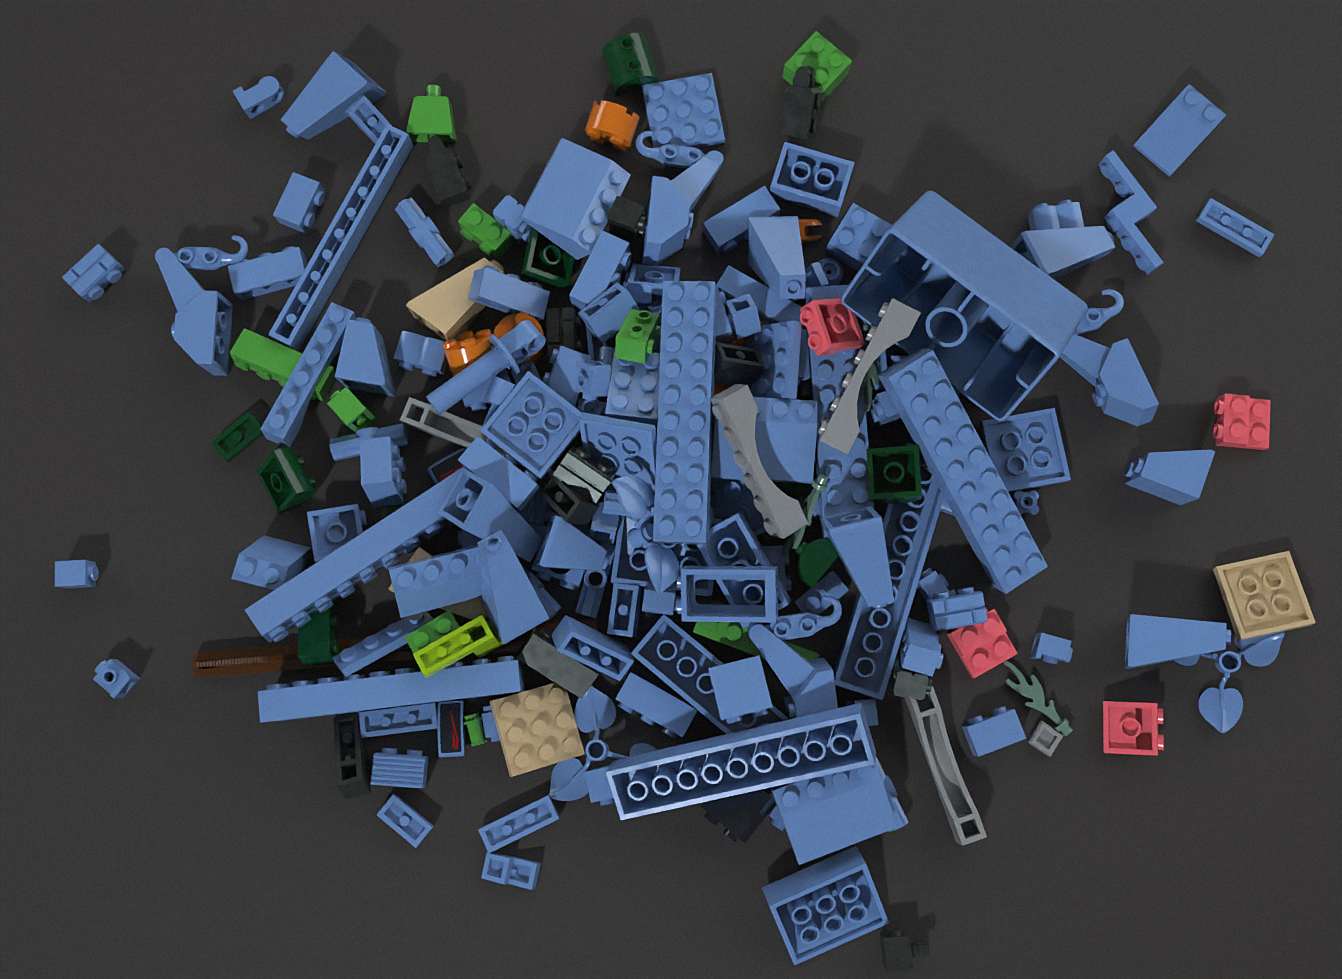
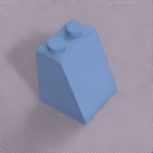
[335,317,395,396]
[1124,450,1215,505]
[231,535,312,590]

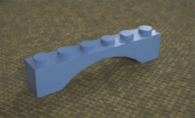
[261,302,356,447]

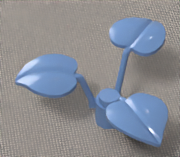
[611,476,714,593]
[1174,632,1284,733]
[549,686,657,801]

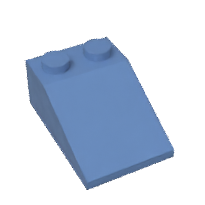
[1133,84,1226,177]

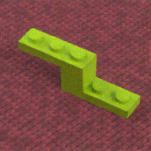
[413,615,543,678]

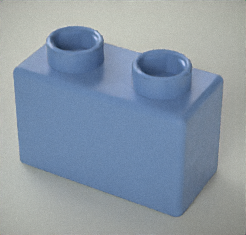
[841,191,1088,421]

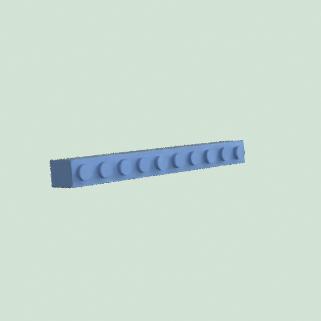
[268,124,414,352]

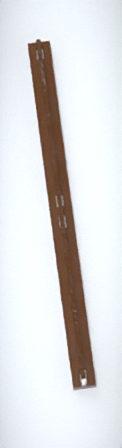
[191,619,598,678]

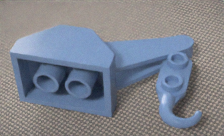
[636,131,724,266]
[155,235,248,376]
[1060,289,1159,426]
[747,596,842,719]

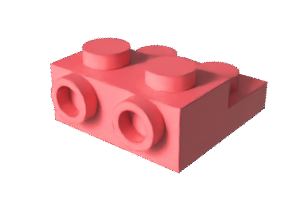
[800,298,865,356]
[1213,394,1270,450]
[947,607,1018,678]
[1103,701,1164,756]

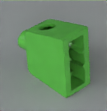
[406,85,456,143]

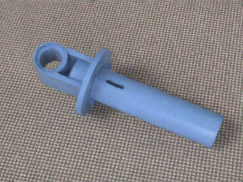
[426,320,546,415]

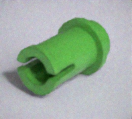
[463,712,488,746]

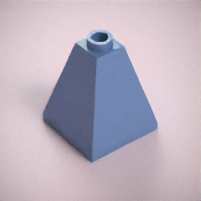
[533,515,610,571]

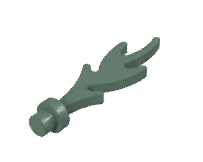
[854,320,878,412]
[781,474,829,556]
[1003,661,1073,736]

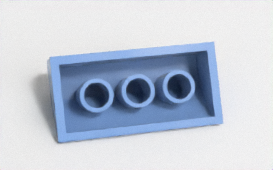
[542,345,592,407]
[697,510,791,628]
[388,544,482,618]

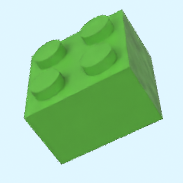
[782,31,852,103]

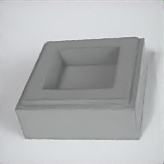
[1027,721,1064,757]

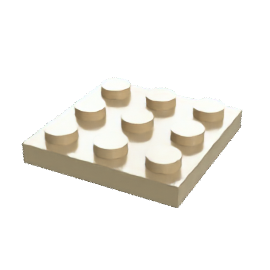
[1213,551,1316,641]
[490,683,585,777]

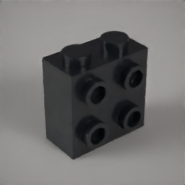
[700,789,776,843]

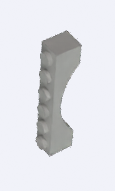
[818,298,921,454]
[710,384,808,539]
[400,397,529,471]
[905,686,987,846]

